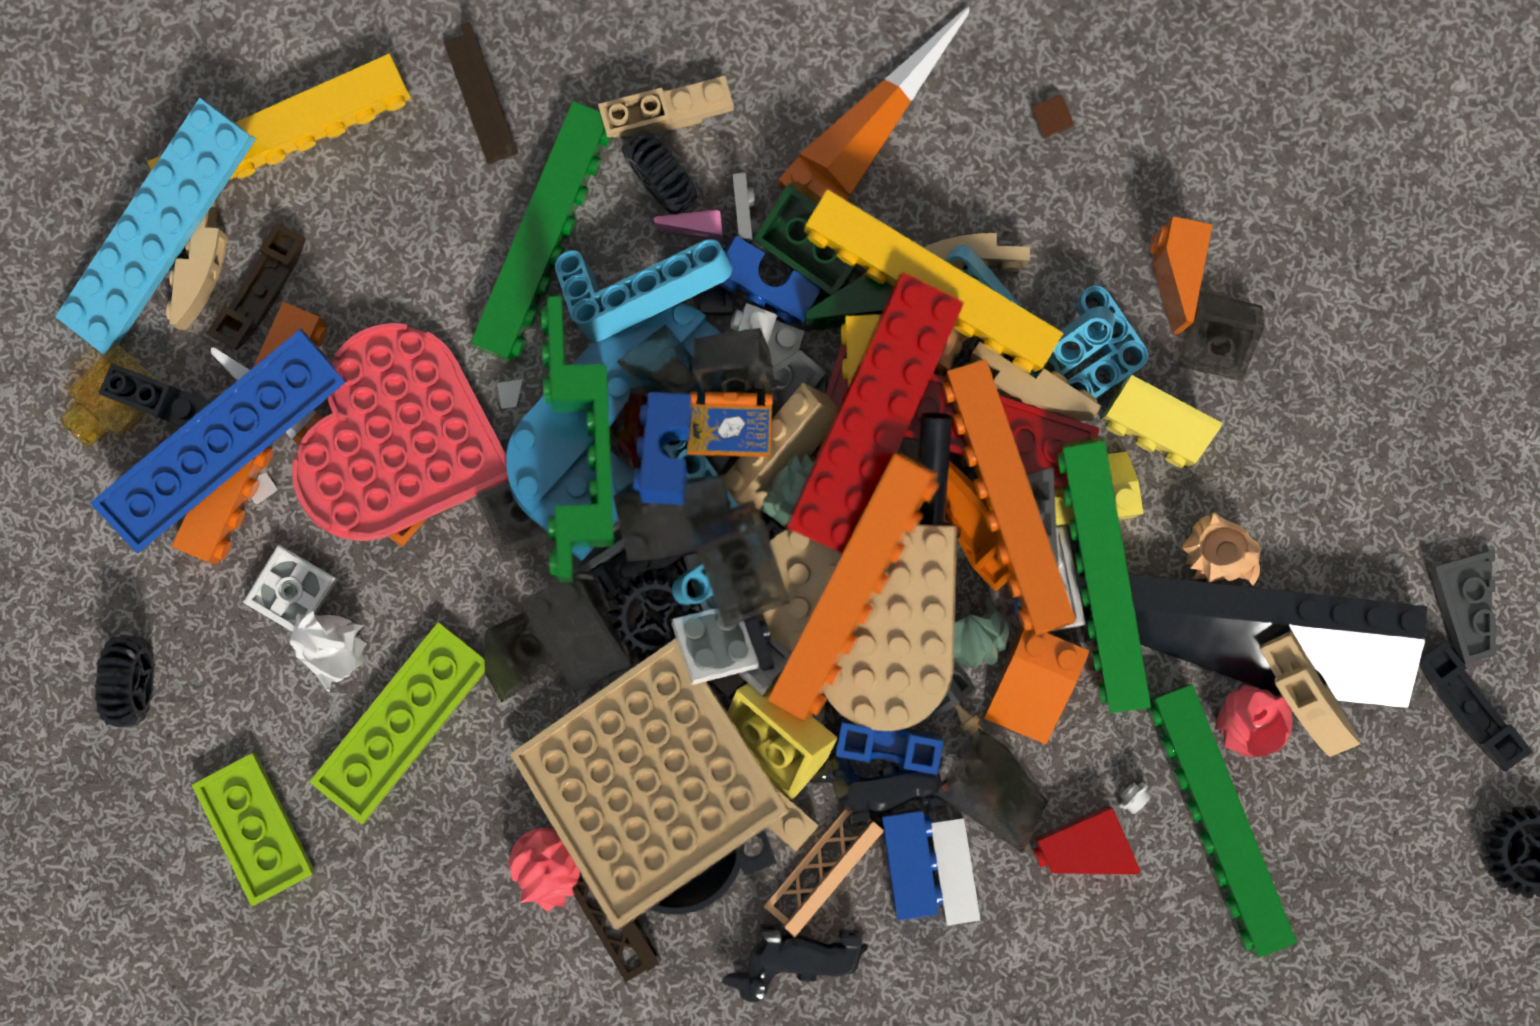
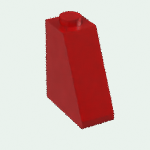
[1032,806,1141,875]

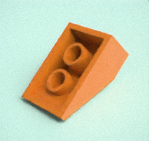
[1149,216,1212,335]
[983,625,1089,744]

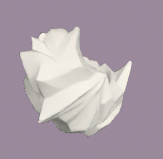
[290,611,367,692]

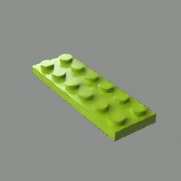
[309,622,492,825]

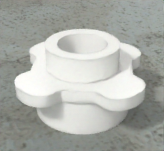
[1119,782,1152,814]

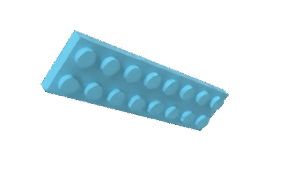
[55,98,256,356]

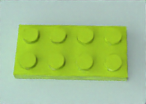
[191,752,316,907]

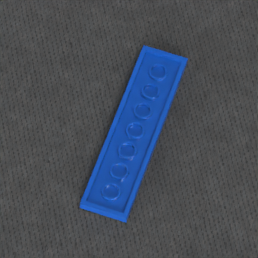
[90,328,347,554]

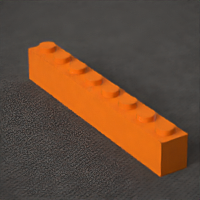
[171,302,327,564]
[941,359,1076,637]
[768,453,939,721]

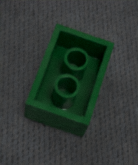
[753,181,860,295]

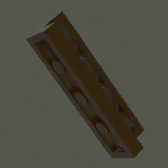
[444,22,519,164]
[572,880,661,982]

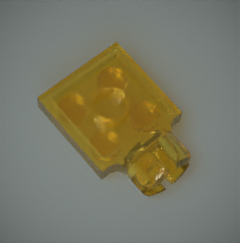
[60,343,158,446]

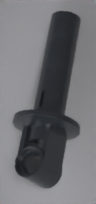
[918,412,961,539]

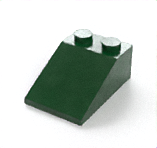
[804,274,894,331]

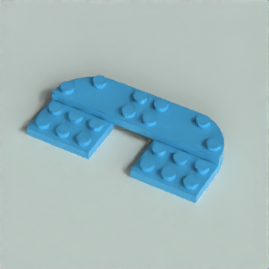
[506,303,742,561]

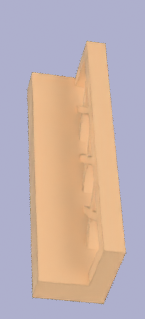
[764,809,884,936]

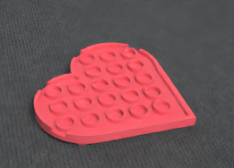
[292,323,508,541]

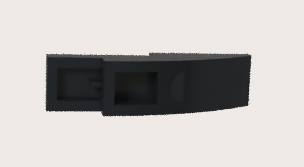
[98,363,211,427]

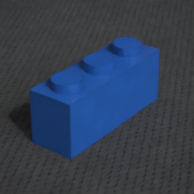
[881,809,943,920]

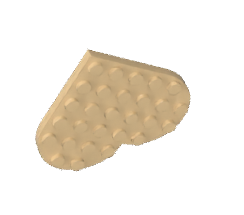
[751,525,957,731]

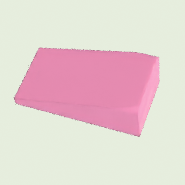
[654,210,723,242]

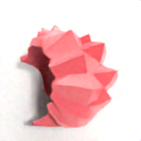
[1215,685,1292,758]
[507,828,580,912]

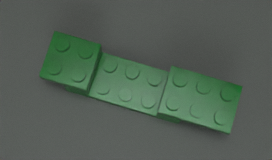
[541,296,613,583]

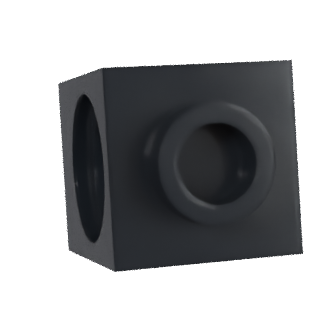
[735,828,777,876]

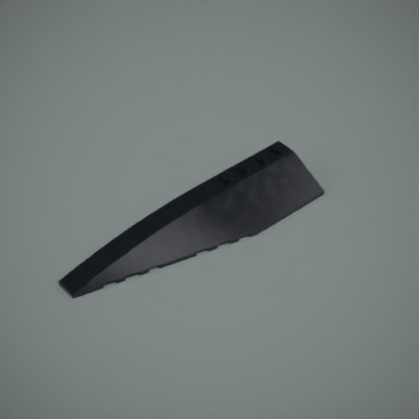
[1014,570,1427,708]

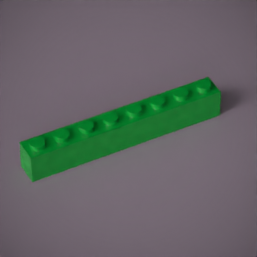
[470,101,613,363]
[1057,436,1151,713]
[1147,684,1297,958]

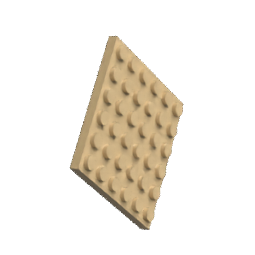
[510,638,790,929]

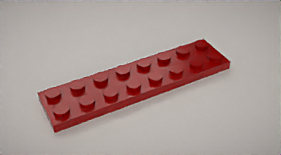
[785,272,964,554]
[825,344,1100,488]

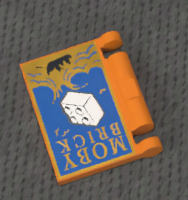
[688,391,772,457]

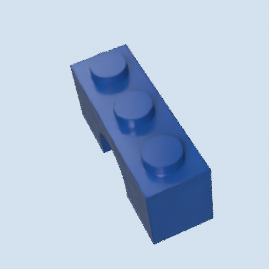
[718,236,821,326]
[634,392,693,505]
[835,716,944,775]

